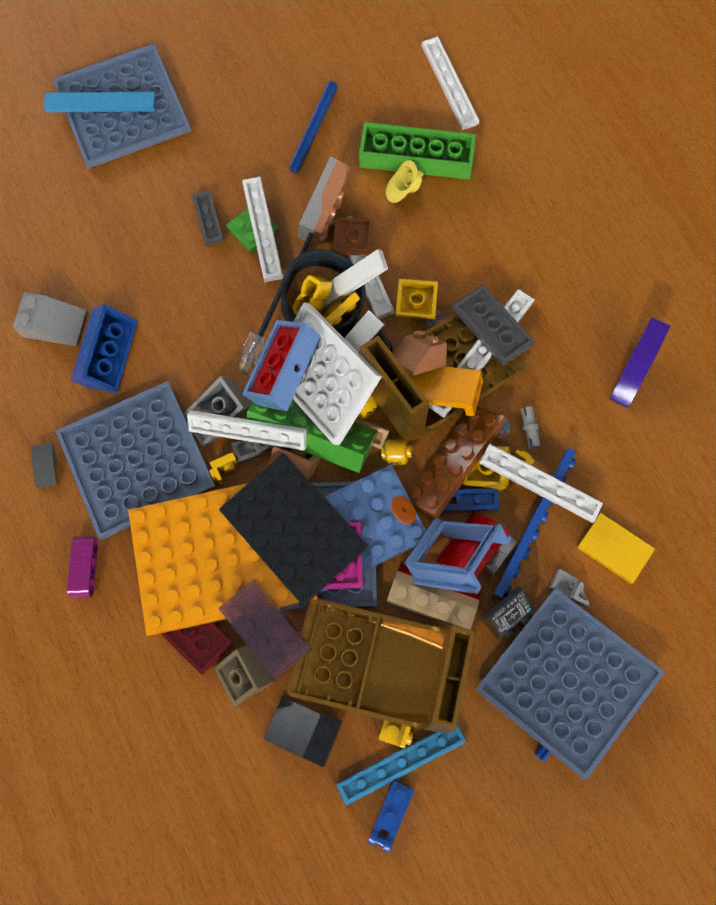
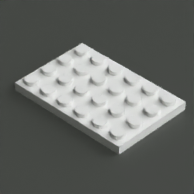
[293,302,382,445]

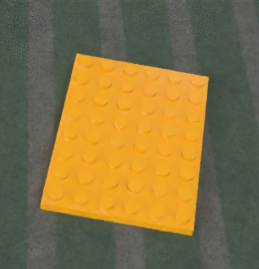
[128,483,318,636]

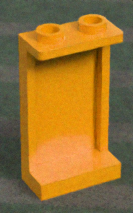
[406,367,483,416]

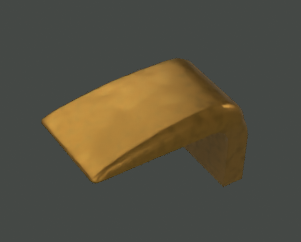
[359,313,526,441]
[287,599,476,733]

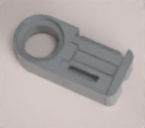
[484,537,518,576]

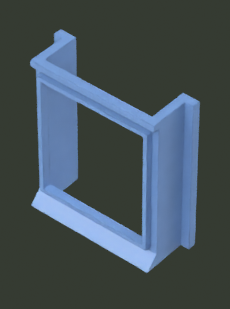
[405,518,511,594]

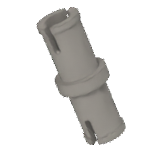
[520,406,541,449]

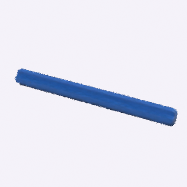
[289,81,337,173]

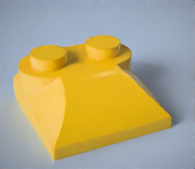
[396,279,438,319]
[463,446,511,491]

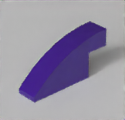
[609,318,671,408]

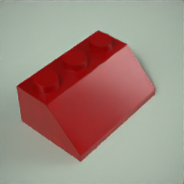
[436,512,510,578]

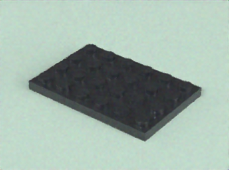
[219,453,369,606]

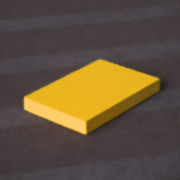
[577,513,655,584]

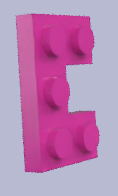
[324,522,363,589]

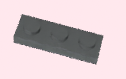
[192,190,224,247]

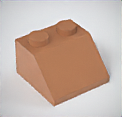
[393,331,447,376]
[268,446,321,480]

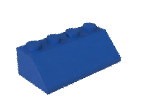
[71,304,138,393]

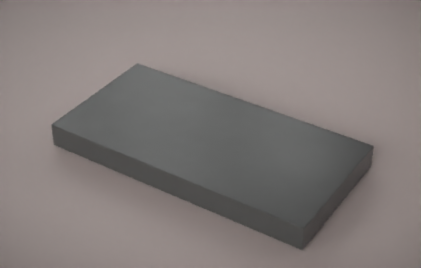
[452,285,535,367]

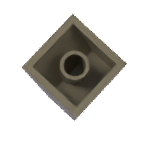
[214,642,276,707]

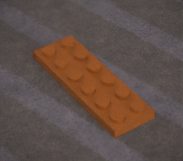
[407,406,507,519]

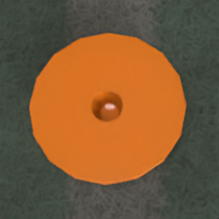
[391,496,416,525]

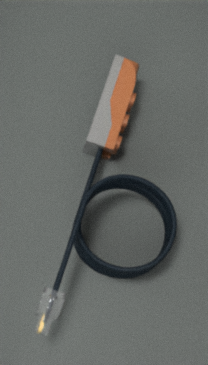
[239,156,366,376]

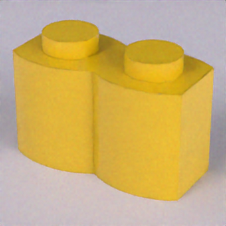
[293,275,332,314]

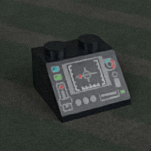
[481,586,534,640]

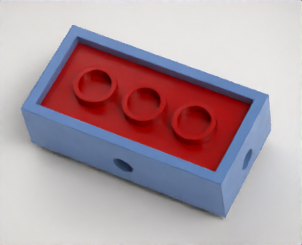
[242,320,320,411]

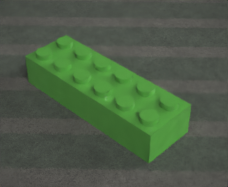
[359,122,476,180]
[246,399,377,473]

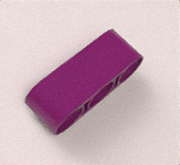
[67,536,98,597]

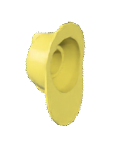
[386,160,423,203]

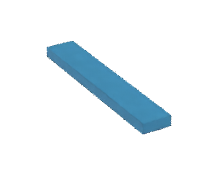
[44,92,156,112]
[336,724,467,806]

